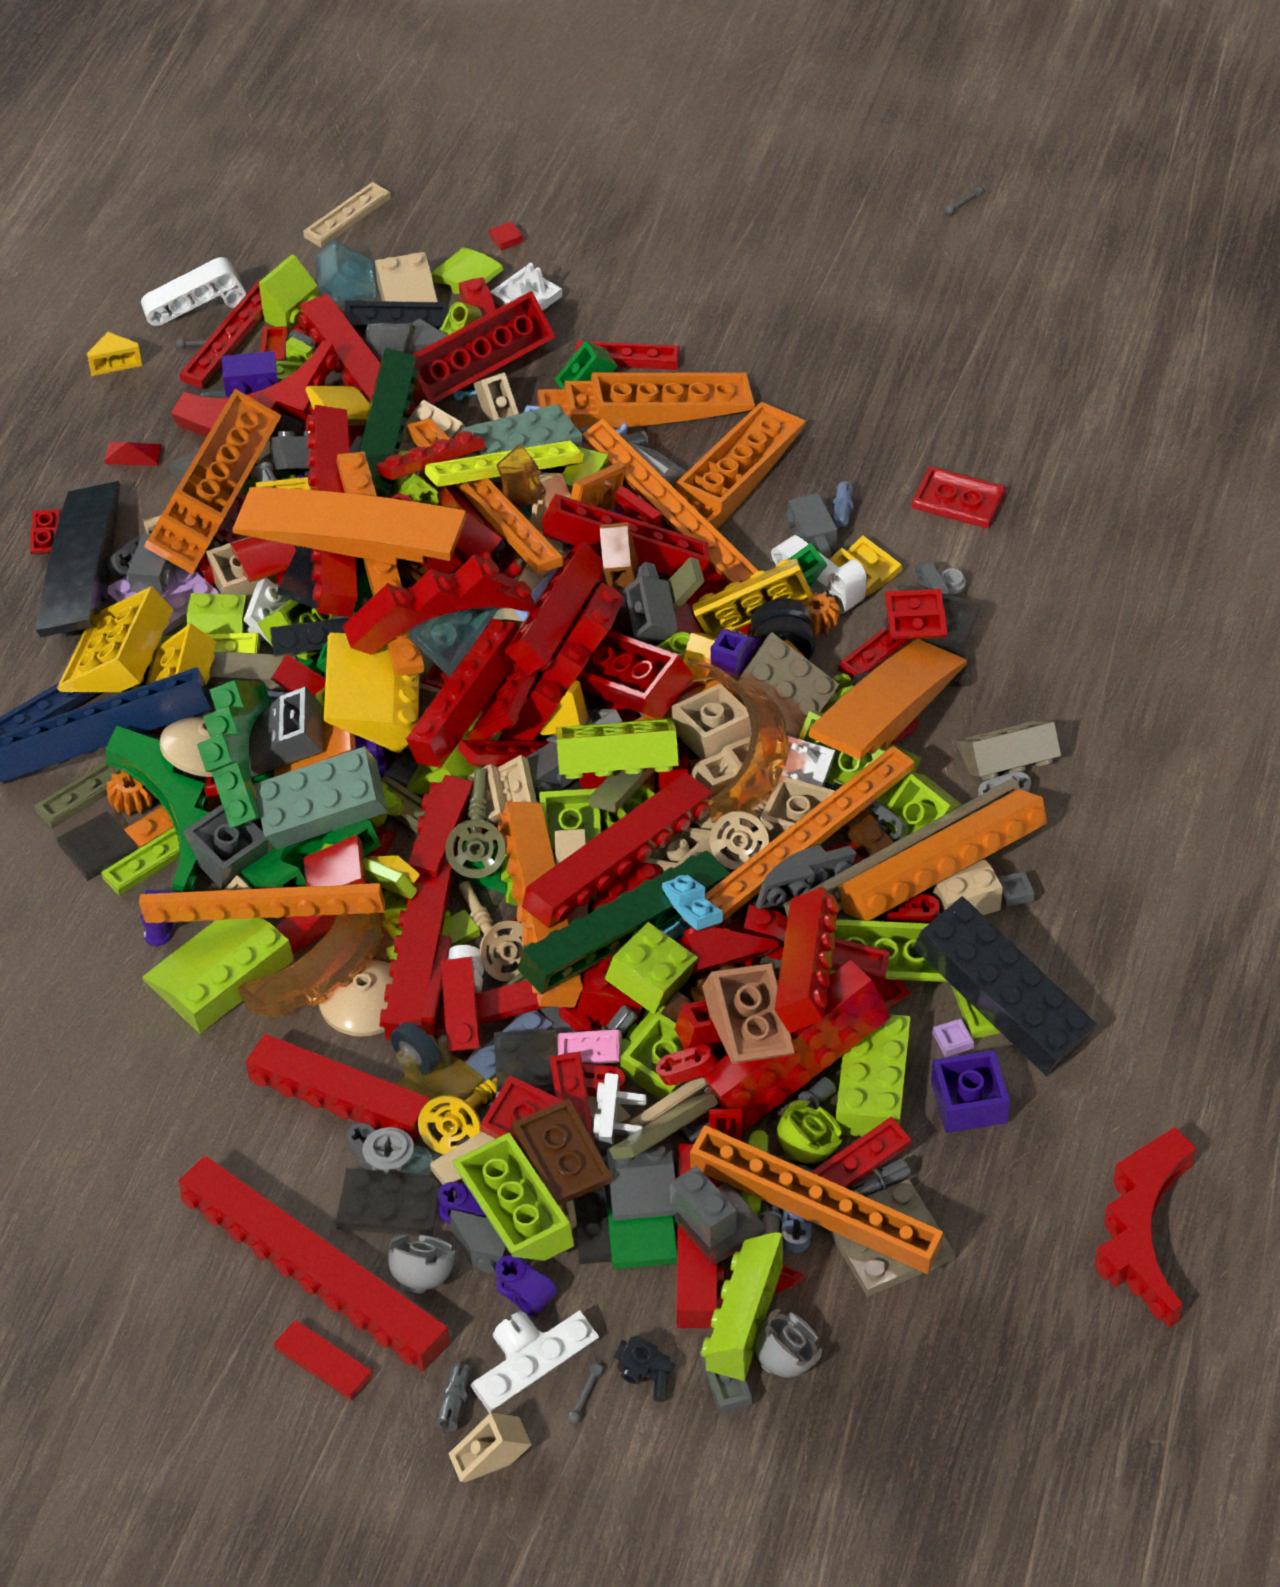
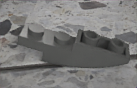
[756,845,857,909]

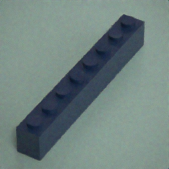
[0,667,211,782]

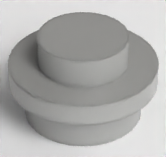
[941,568,966,594]

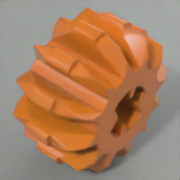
[801,590,840,637]
[106,771,156,816]

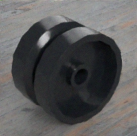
[751,598,815,660]

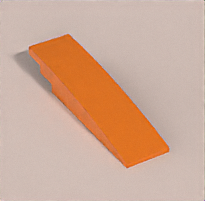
[537,373,755,430]
[144,389,282,574]
[661,402,806,532]
[232,487,466,565]
[808,639,968,760]

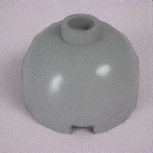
[389,1234,455,1293]
[754,1309,822,1378]

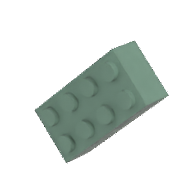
[461,404,583,483]
[254,747,388,849]

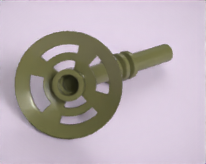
[445,768,506,878]

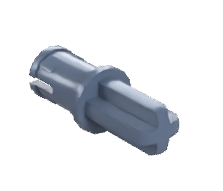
[832,482,854,528]

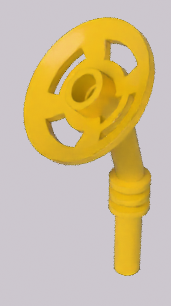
[418,1061,525,1155]

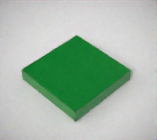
[607,1208,677,1270]

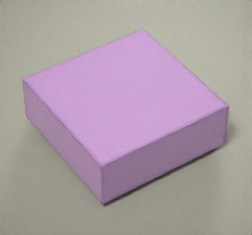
[932,1018,974,1057]

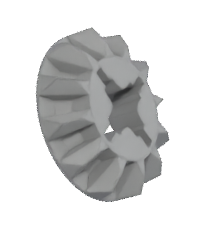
[362,1127,414,1174]

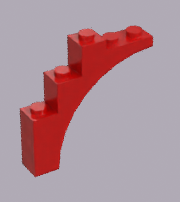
[171,340,339,437]
[343,555,536,655]
[500,582,625,741]
[1095,1127,1196,1328]

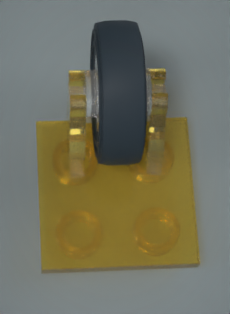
[390,1022,485,1116]

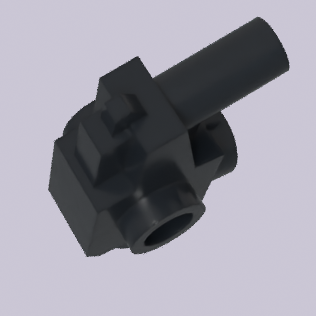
[613,1336,675,1402]

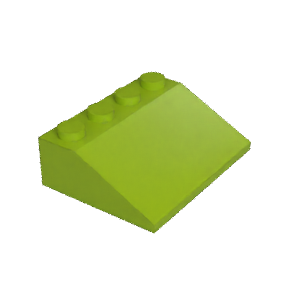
[556,718,679,779]
[142,918,294,1034]

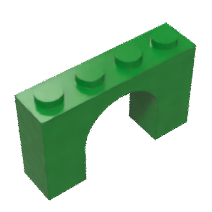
[241,819,381,889]

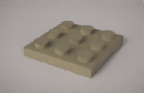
[729,632,839,739]
[827,1179,955,1297]

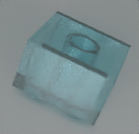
[315,238,377,302]

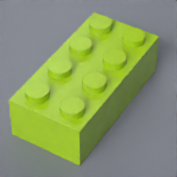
[836,1014,911,1137]

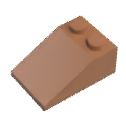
[702,963,795,1064]

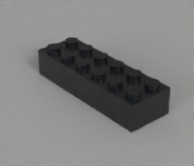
[913,896,1097,1077]

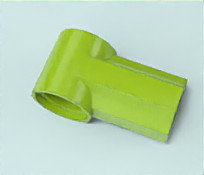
[400,473,439,505]

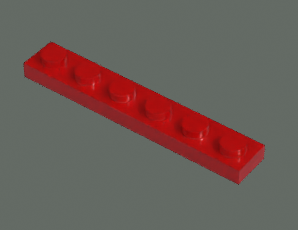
[179,280,263,389]

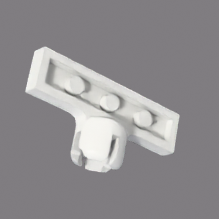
[471,1310,599,1413]

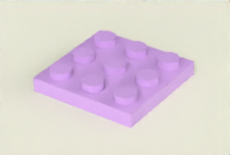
[107,565,220,636]

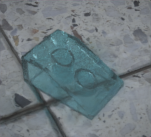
[407,573,498,676]

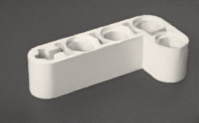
[141,257,246,326]
[771,535,866,614]

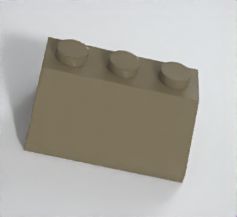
[955,720,1061,780]

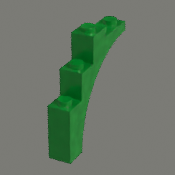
[197,680,272,828]
[105,726,210,892]

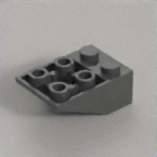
[249,687,323,777]

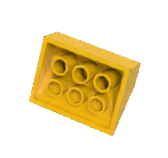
[693,558,813,638]
[57,586,173,692]
[324,632,420,753]

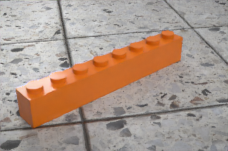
[838,789,1047,921]
[497,801,583,1007]
[690,1125,943,1274]

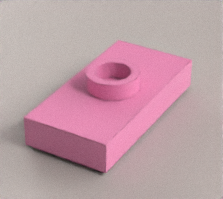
[558,1029,622,1064]

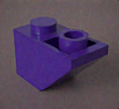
[710,629,761,680]

